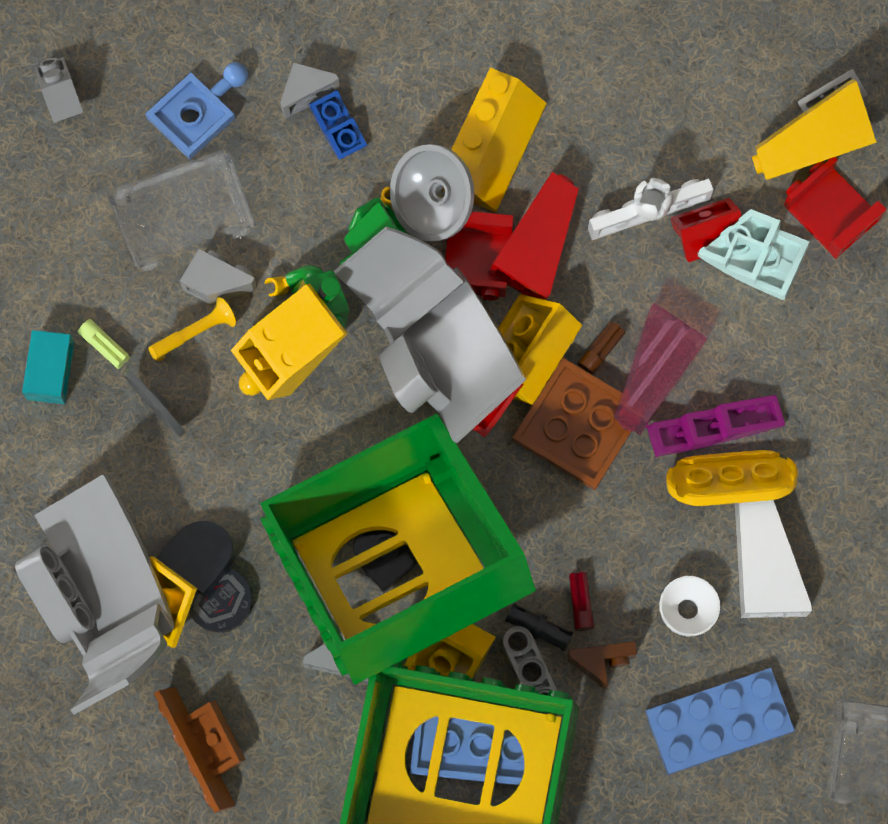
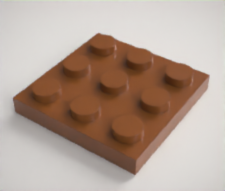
[512,358,646,491]

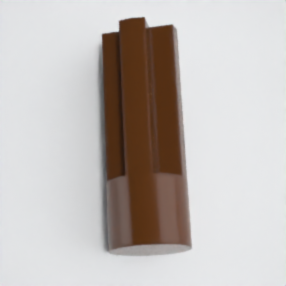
[577,322,626,375]

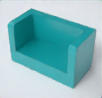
[22,330,75,404]

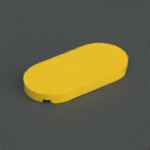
[666,450,798,506]

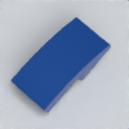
[308,90,367,160]

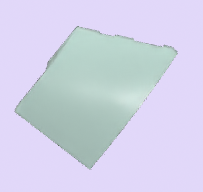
[698,209,810,301]

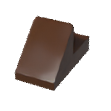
[567,641,637,689]

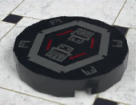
[189,569,253,633]

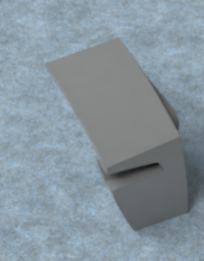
[15,473,175,715]

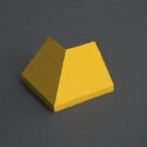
[149,557,197,648]

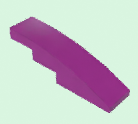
[647,395,785,457]

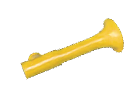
[149,297,236,361]

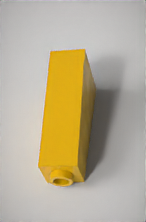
[751,79,877,180]

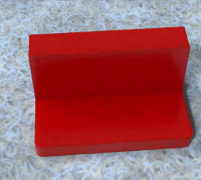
[670,198,741,262]

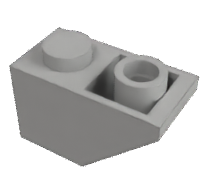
[34,57,83,123]
[180,249,257,305]

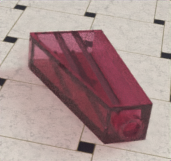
[613,303,708,436]

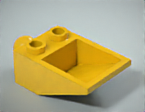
[231,284,348,400]

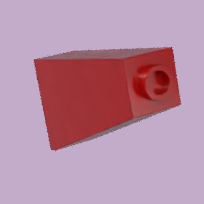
[488,172,579,300]

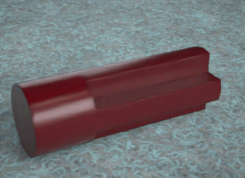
[569,572,594,631]

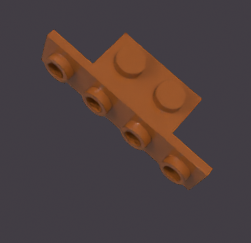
[154,687,246,813]

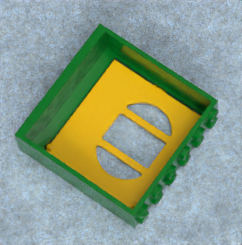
[260,414,536,685]
[340,662,580,824]

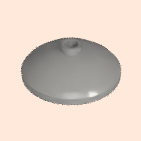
[390,144,474,241]

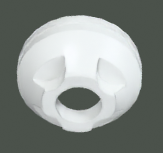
[659,576,720,637]

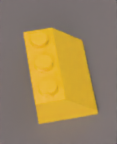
[498,294,582,405]

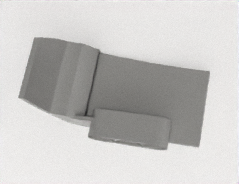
[334,227,526,444]

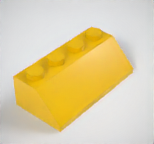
[442,67,547,213]

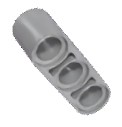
[502,626,557,716]

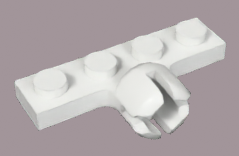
[588,178,713,240]

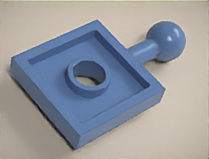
[145,62,248,160]

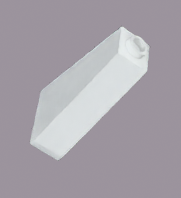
[735,500,812,618]

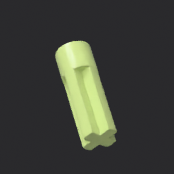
[78,319,130,369]

